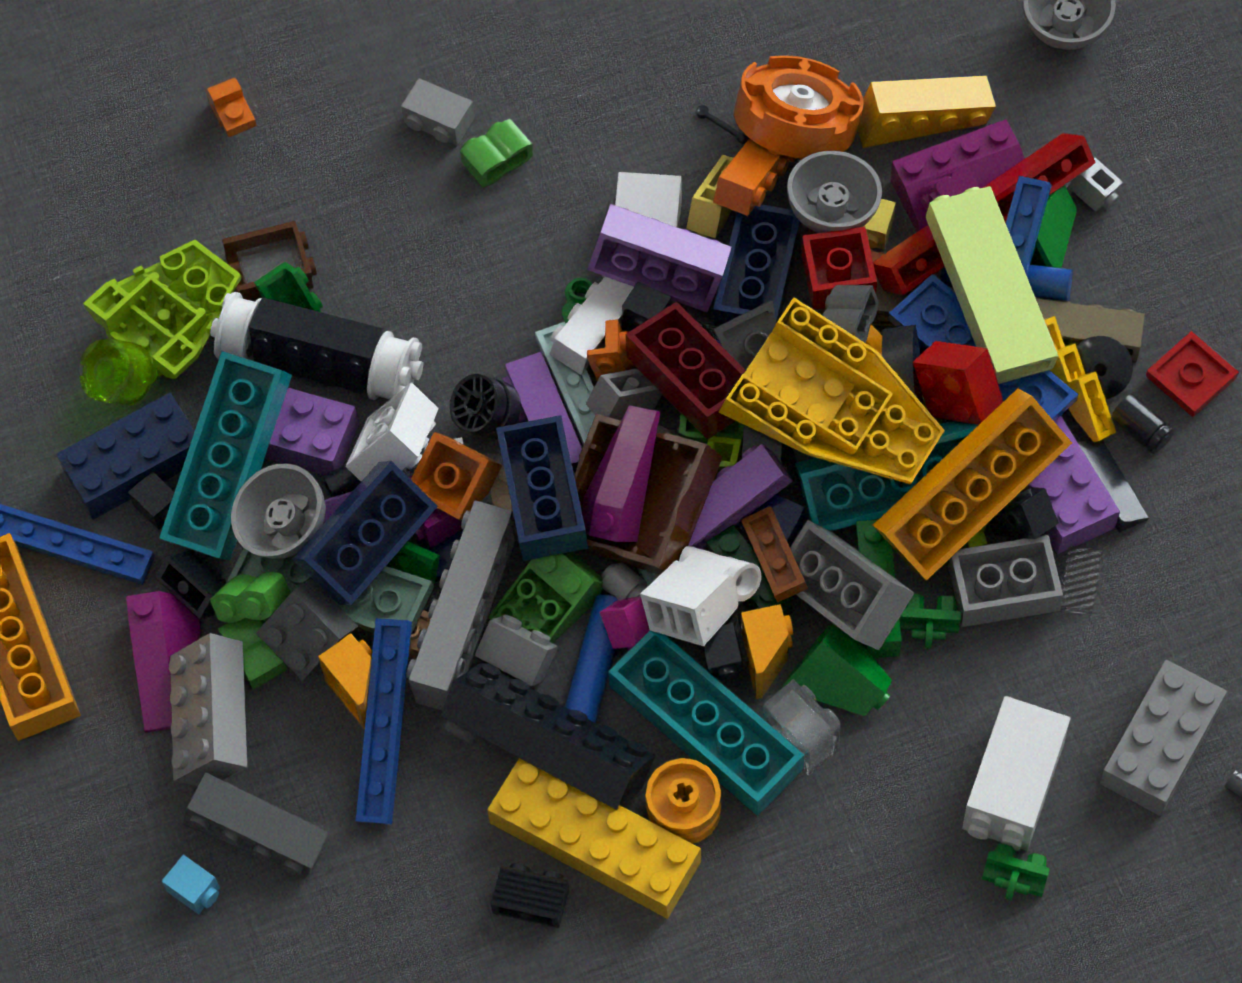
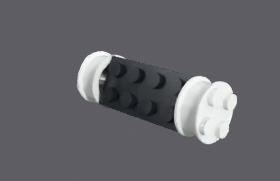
[210,292,423,400]

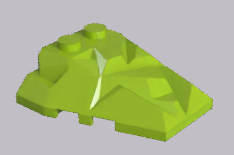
[83,240,241,379]

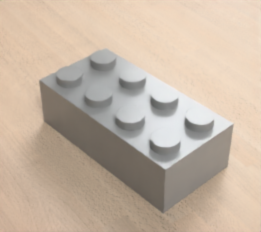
[790,520,914,650]
[169,633,247,786]
[1100,660,1227,816]

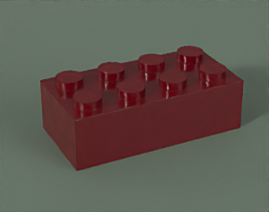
[625,301,746,440]

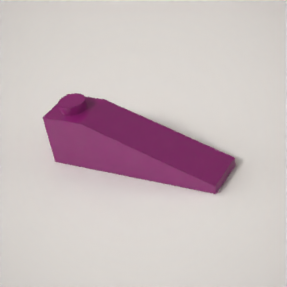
[581,405,660,542]
[126,591,201,733]

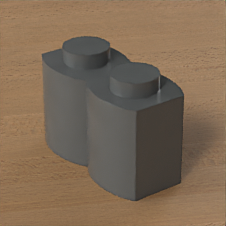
[822,285,879,343]

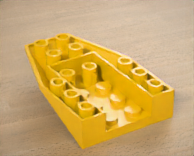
[719,297,945,484]

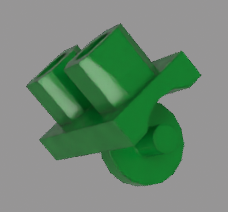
[899,594,961,649]
[982,843,1050,901]

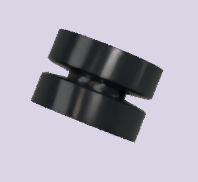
[450,374,521,439]

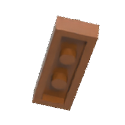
[741,506,808,602]

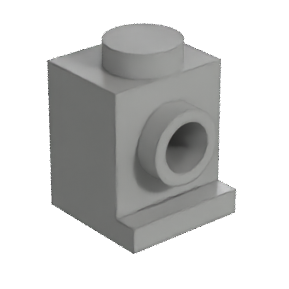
[1067,158,1123,212]

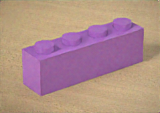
[502,352,582,475]
[688,444,793,550]

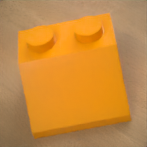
[741,604,793,699]
[318,633,372,730]

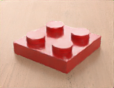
[1146,331,1239,417]

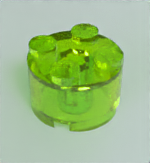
[79,338,157,406]

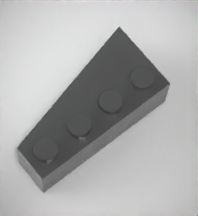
[183,772,329,876]

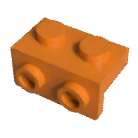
[587,319,635,381]

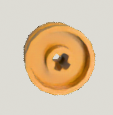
[645,758,721,844]

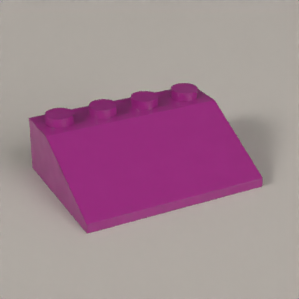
[890,119,1025,232]

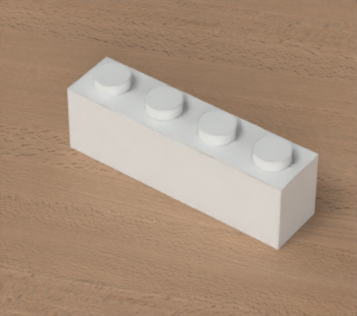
[549,275,634,375]

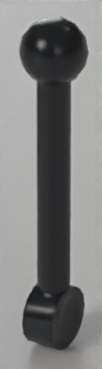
[696,105,749,144]

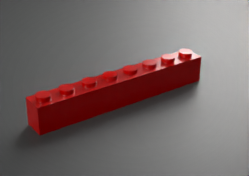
[873,133,1096,295]

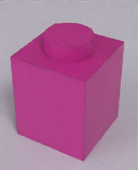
[600,596,650,651]

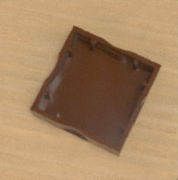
[574,414,723,575]

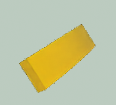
[1044,316,1116,442]

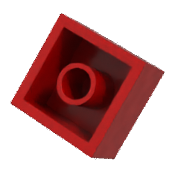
[802,226,877,310]
[913,341,1003,425]

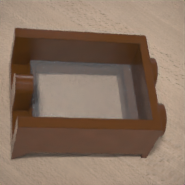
[222,221,317,301]

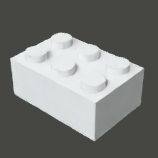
[345,382,439,481]

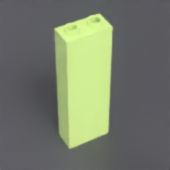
[926,186,1058,384]

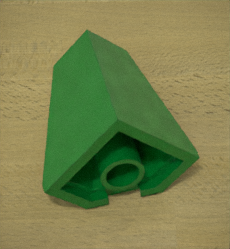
[1030,185,1077,268]
[782,622,892,716]

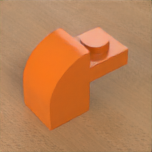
[206,77,257,138]

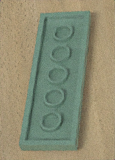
[228,548,434,634]

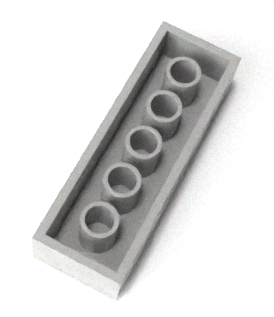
[406,500,517,710]

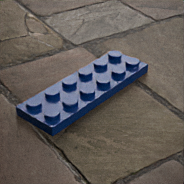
[888,274,1078,421]

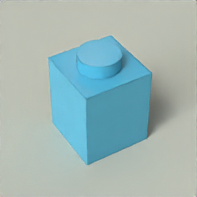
[162,854,220,915]

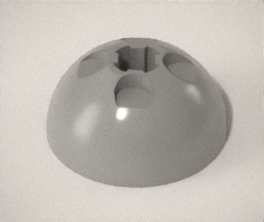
[1024,0,1116,50]
[787,151,882,233]
[231,464,326,559]

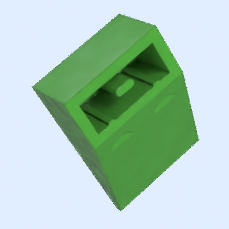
[488,552,604,643]

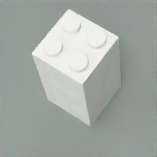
[962,696,1071,851]

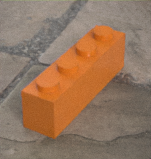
[713,138,796,216]

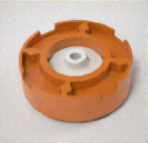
[734,56,864,160]

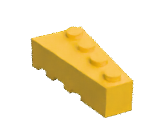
[857,76,996,148]

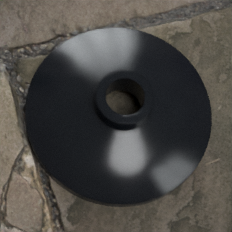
[1076,336,1133,400]

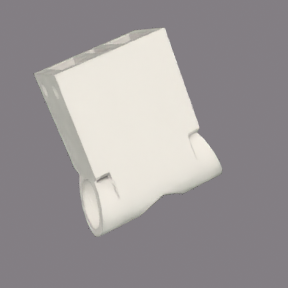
[615,172,682,228]
[640,546,761,646]

